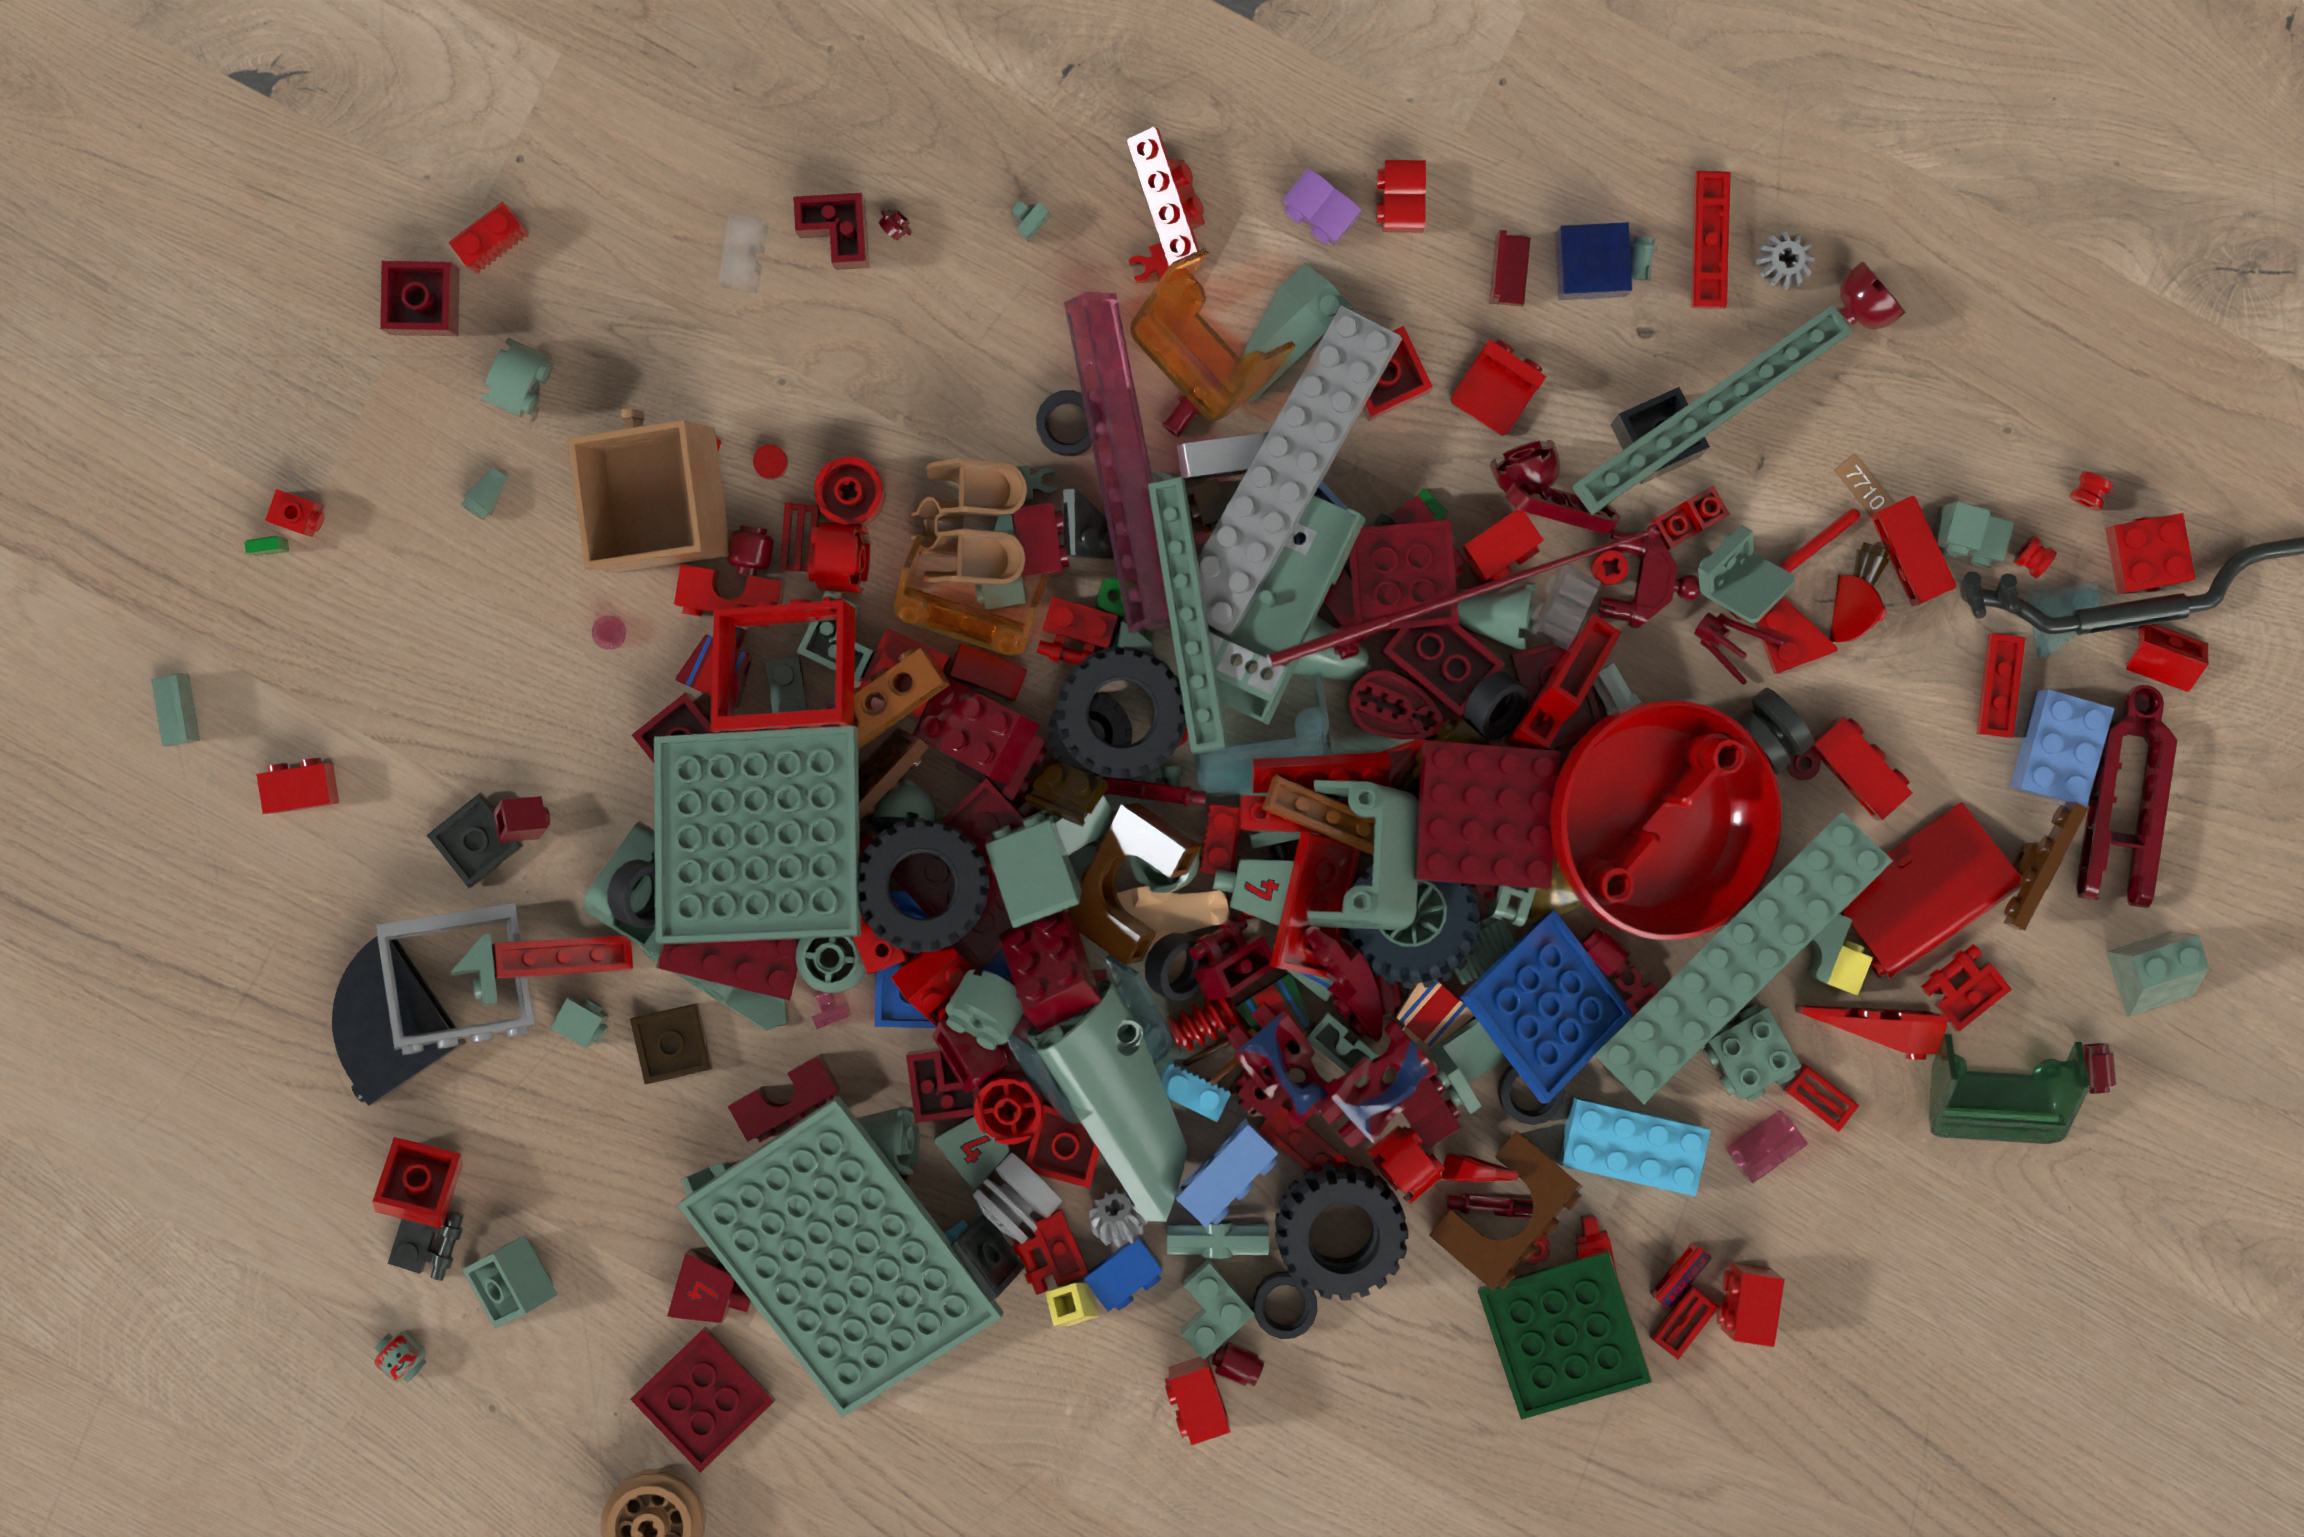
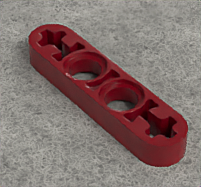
[1505,479,1620,534]

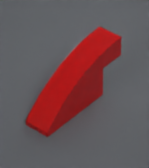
[1510,613,1622,750]

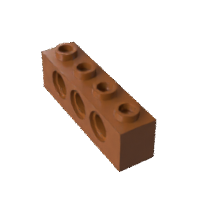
[826,648,951,749]

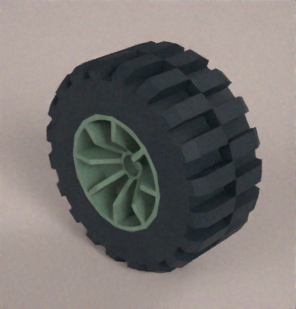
[1349,865,1481,989]

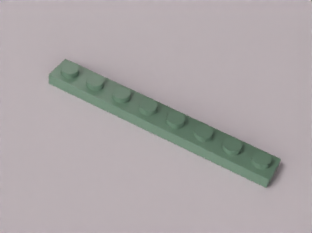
[1148,477,1228,754]

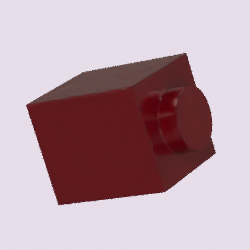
[493,796,550,843]

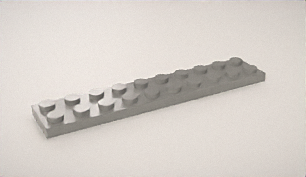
[1197,306,1402,639]

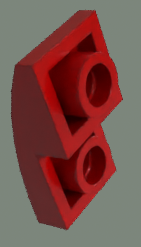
[1650,485,1730,550]
[947,644,1027,701]

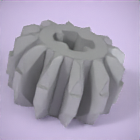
[1756,231,1815,290]
[1089,1187,1147,1248]

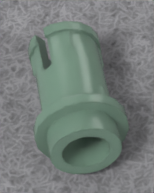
[1628,237,1657,281]

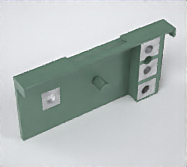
[1208,496,1366,725]

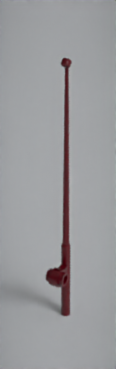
[1267,523,1661,668]

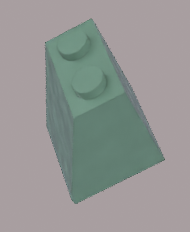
[985,813,1082,928]
[2107,931,2209,1016]

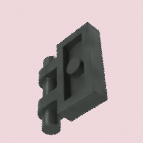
[387,1212,464,1281]

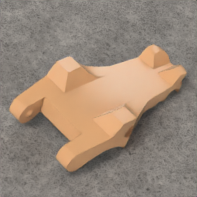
[1117,886,1230,954]

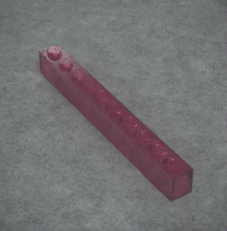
[1064,292,1171,633]

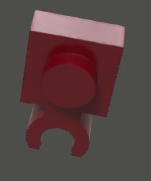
[1615,966,1659,1016]

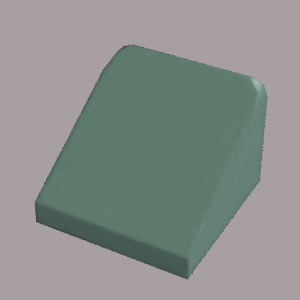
[1116,621,1154,653]

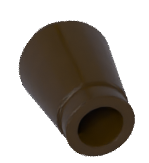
[1853,542,1890,587]

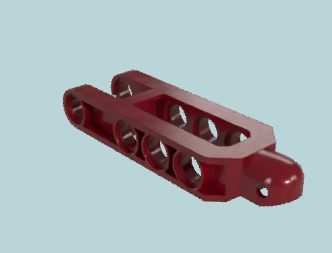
[2076,685,2178,908]

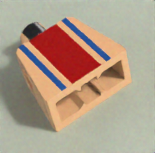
[1394,979,1474,1048]

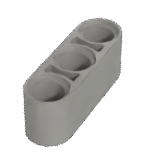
[1176,432,1269,480]

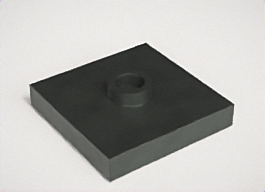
[427,793,524,888]
[950,1214,1025,1302]

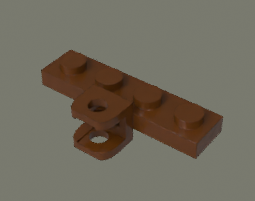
[2003,802,2089,931]

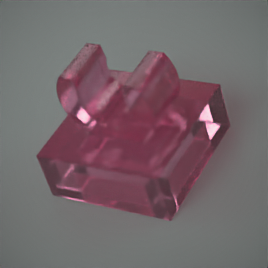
[812,993,852,1029]

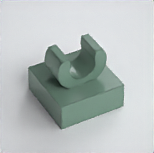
[1010,200,1050,243]

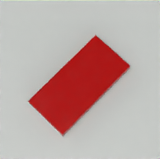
[1270,831,1361,979]

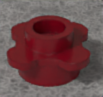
[878,209,912,241]

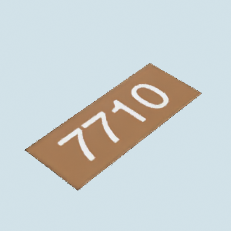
[1834,454,1895,515]

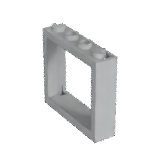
[376,903,534,1054]

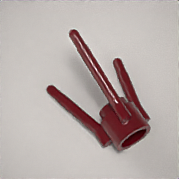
[1694,612,1784,685]

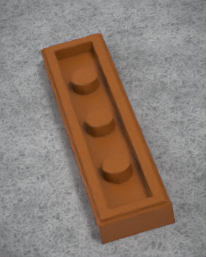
[1262,775,1375,855]

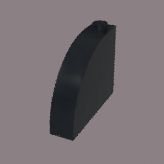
[332,936,466,1106]

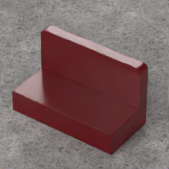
[1489,230,1531,307]

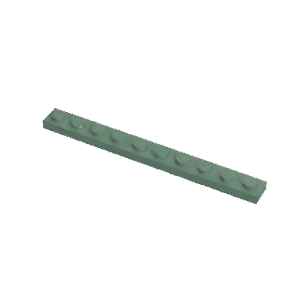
[1571,304,1853,515]

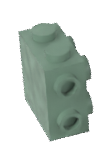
[1703,1003,1801,1101]

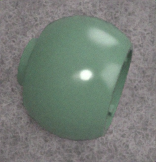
[796,936,866,994]

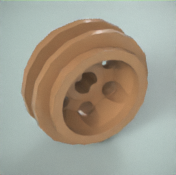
[601,1469,706,1537]

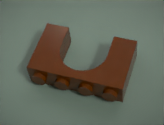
[1067,803,1201,965]
[1429,1131,1583,1291]

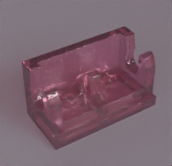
[1725,1110,1808,1183]

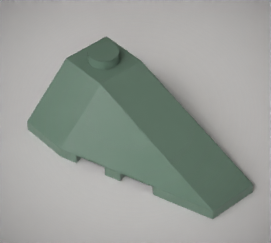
[1228,263,1353,404]

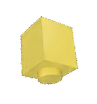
[1819,941,1873,996]
[1045,1283,1099,1326]

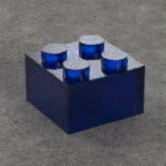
[1555,222,1632,300]

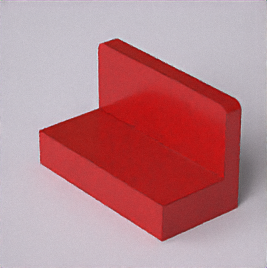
[2126,623,2209,692]

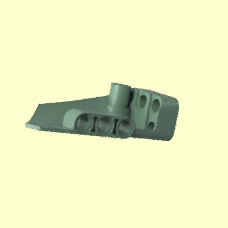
[1027,979,1188,1222]

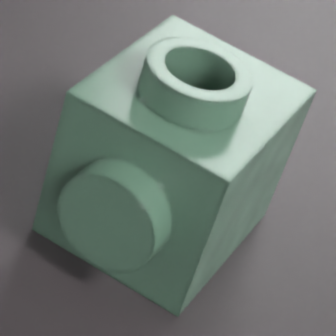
[550,996,608,1048]

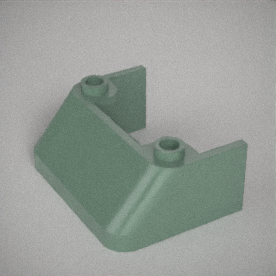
[1307,780,1419,930]

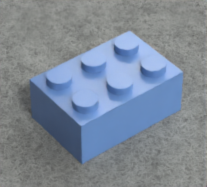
[2009,690,2114,807]
[1176,1117,1278,1228]

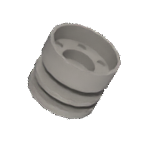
[971,1153,1063,1244]

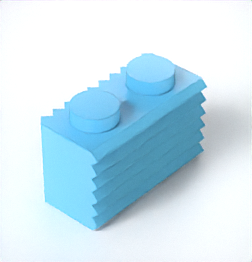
[1160,1059,1230,1122]

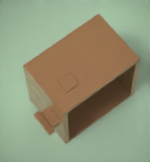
[568,408,729,573]

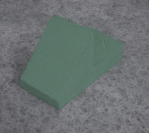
[451,933,497,1007]

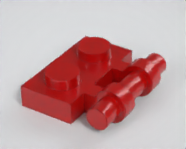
[1920,944,2012,1032]
[1011,1209,1089,1295]

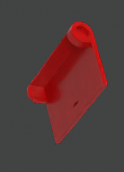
[1841,802,2022,979]

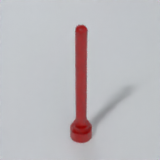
[1728,508,1860,621]

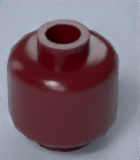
[727,525,774,576]

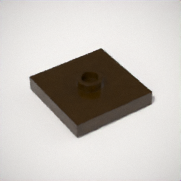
[630,1003,713,1085]

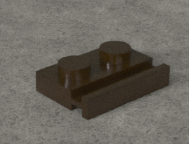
[1025,758,1109,827]

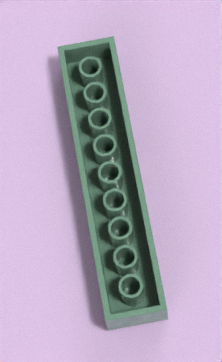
[1595,812,1893,1104]

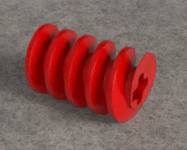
[1166,997,1243,1052]

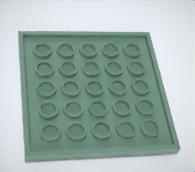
[654,726,861,944]

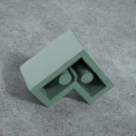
[1933,501,2014,568]
[797,591,875,682]
[1181,1258,1255,1360]

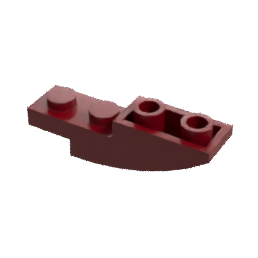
[1306,928,1383,1042]

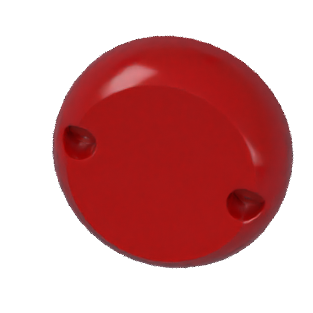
[1550,699,1782,940]

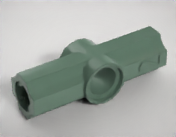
[1166,1220,1269,1259]

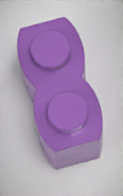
[1282,168,1361,246]

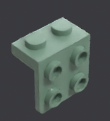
[1698,525,1795,623]
[1429,1019,1506,1114]

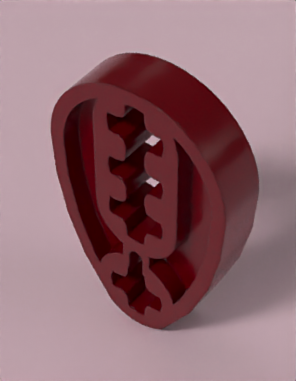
[1347,670,1443,740]

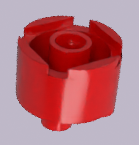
[814,456,886,525]
[808,523,871,593]
[1366,1125,1445,1204]

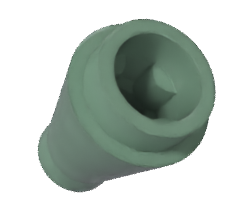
[461,467,508,520]

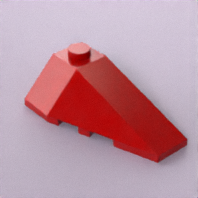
[1795,1005,1948,1060]

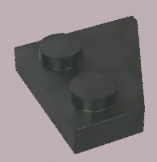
[1063,489,1116,560]

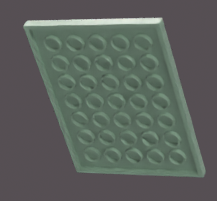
[677,1095,1004,1418]

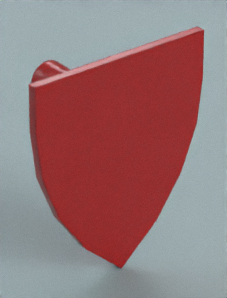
[1830,575,1887,643]

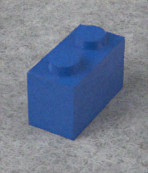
[1084,1235,1163,1312]

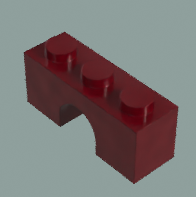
[727,1054,840,1143]

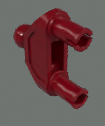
[1597,529,1701,629]

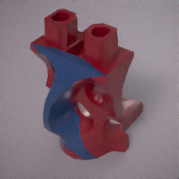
[1227,1003,1337,1131]
[1316,1019,1438,1148]

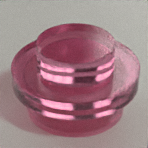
[592,616,626,650]

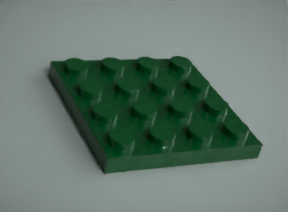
[1478,1250,1652,1420]

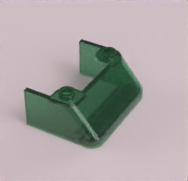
[1929,1034,2090,1144]

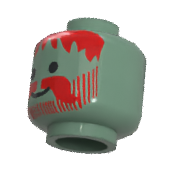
[374,1332,426,1383]

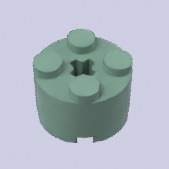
[481,338,553,418]
[946,970,1023,1050]

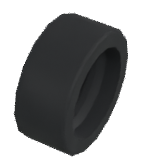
[1036,390,1100,456]
[1465,671,1529,740]
[607,859,655,928]
[1145,933,1208,1002]
[1498,1065,1565,1125]
[1253,1271,1318,1339]

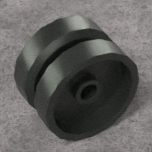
[1730,687,1815,775]

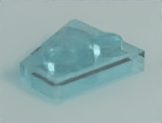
[2026,581,2101,658]

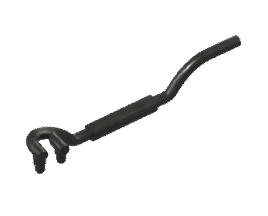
[1960,537,2304,635]

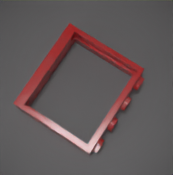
[711,596,855,733]

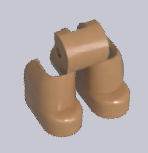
[911,458,1027,585]

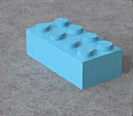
[1557,1095,1711,1197]

